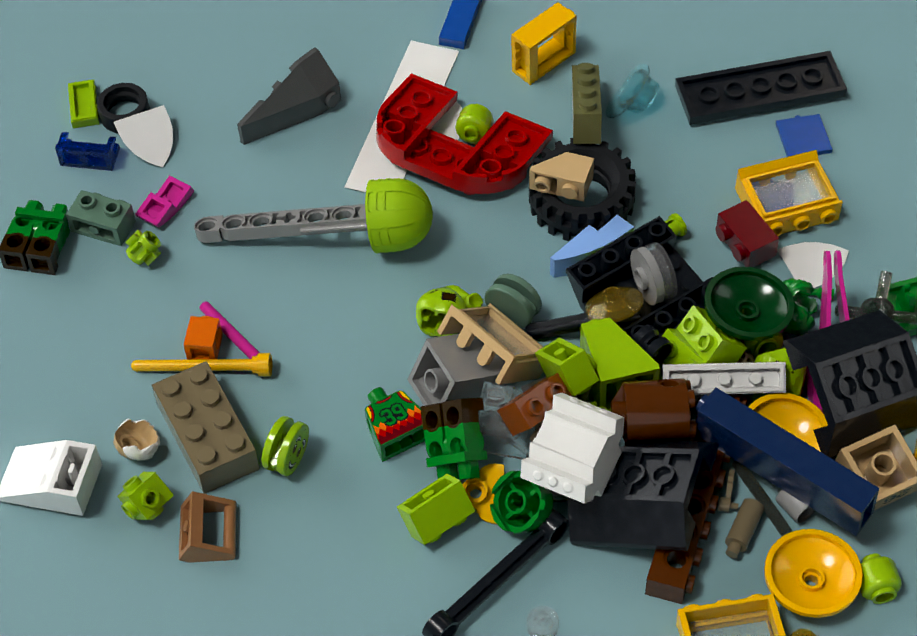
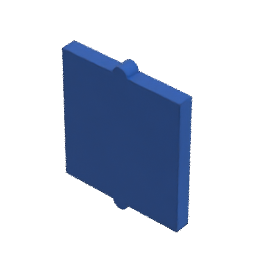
[775,114,833,157]

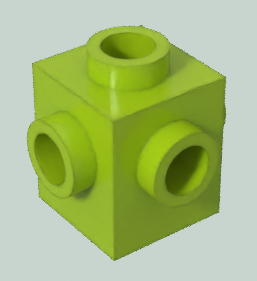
[117,472,174,520]

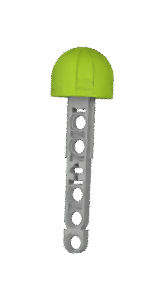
[194,178,433,254]

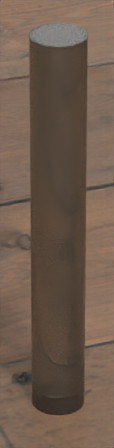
[732,460,792,537]

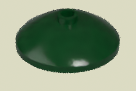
[704,267,794,341]

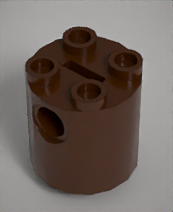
[611,378,696,443]

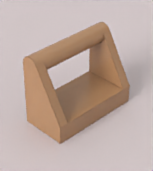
[179,491,237,563]

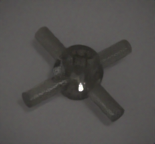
[835,271,917,325]

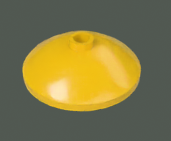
[748,393,828,452]
[764,529,863,618]

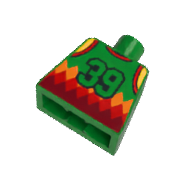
[365,387,425,462]

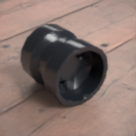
[632,324,673,365]

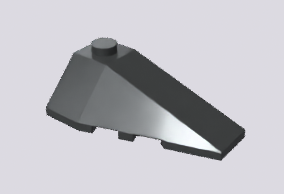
[237,47,341,145]

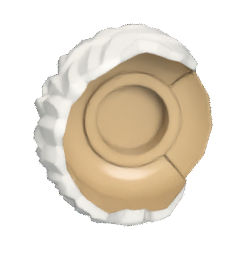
[113,418,160,461]

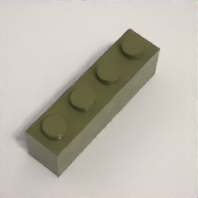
[572,63,602,144]

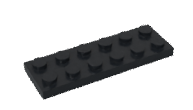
[675,51,847,125]

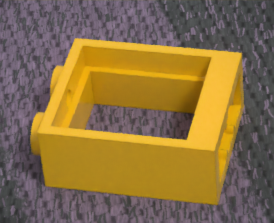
[511,2,577,85]

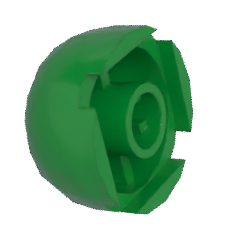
[490,471,554,534]

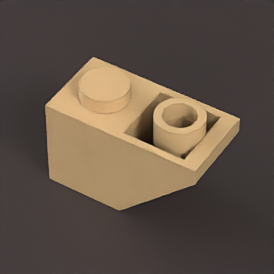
[529,152,594,202]

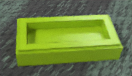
[68,79,99,128]

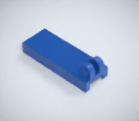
[439,0,482,49]

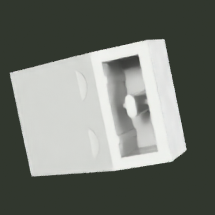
[0,440,102,516]

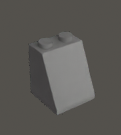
[407,334,507,406]

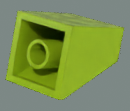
[580,317,660,412]

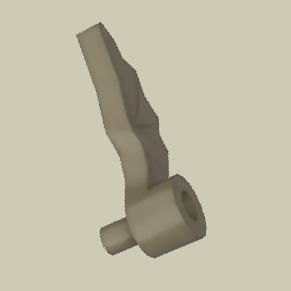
[718,469,739,512]

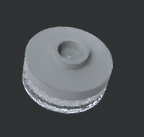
[630,242,677,305]

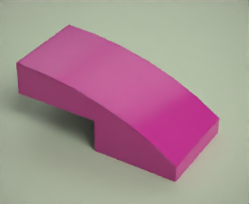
[135,175,194,228]

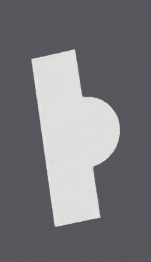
[344,40,462,192]

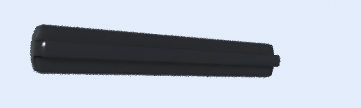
[526,303,641,340]

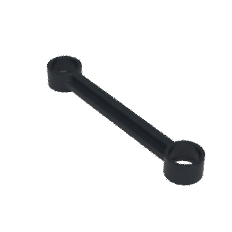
[422,509,569,636]

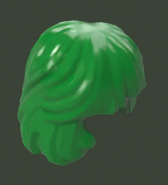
[783,278,818,336]

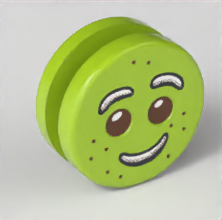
[261,416,309,477]

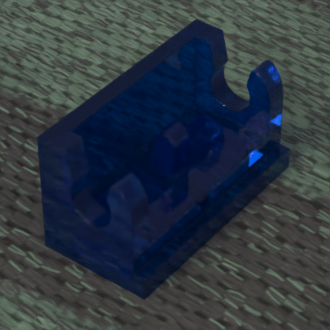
[55,132,120,171]

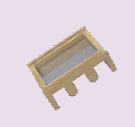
[437,303,543,385]

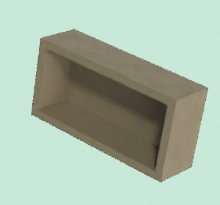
[152,361,260,494]

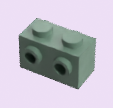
[66,190,136,246]

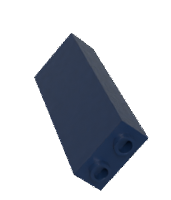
[696,387,879,537]

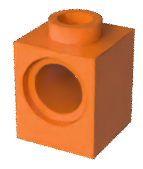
[183,316,223,359]

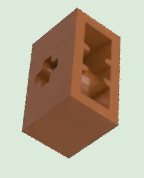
[497,373,572,436]

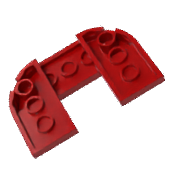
[376,73,553,195]

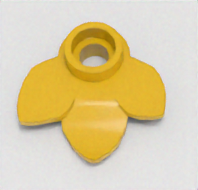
[462,463,504,524]

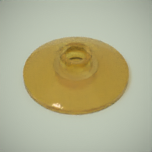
[585,287,644,322]

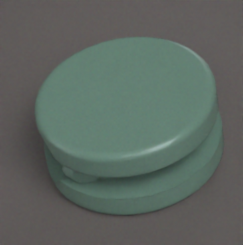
[484,274,542,329]

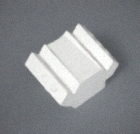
[520,393,624,504]

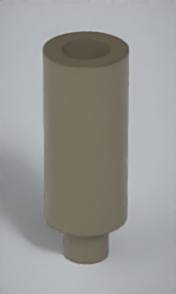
[725,498,765,558]

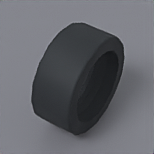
[97,82,150,133]

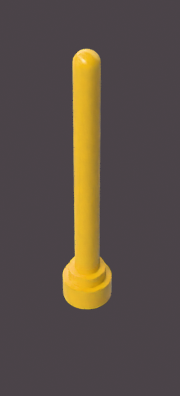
[131,353,273,377]

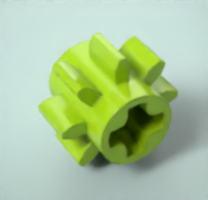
[125,230,161,266]

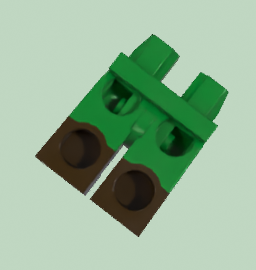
[0,200,70,275]
[420,398,488,480]

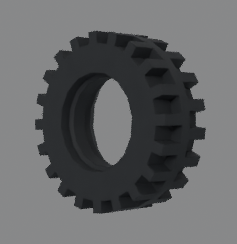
[529,138,636,241]

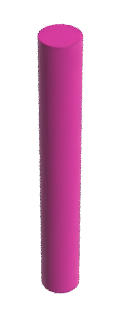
[199,301,260,359]

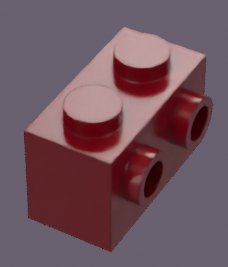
[715,200,779,267]

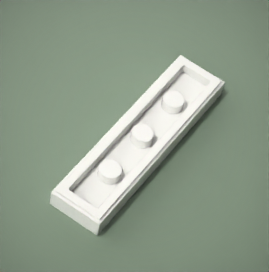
[662,362,786,395]

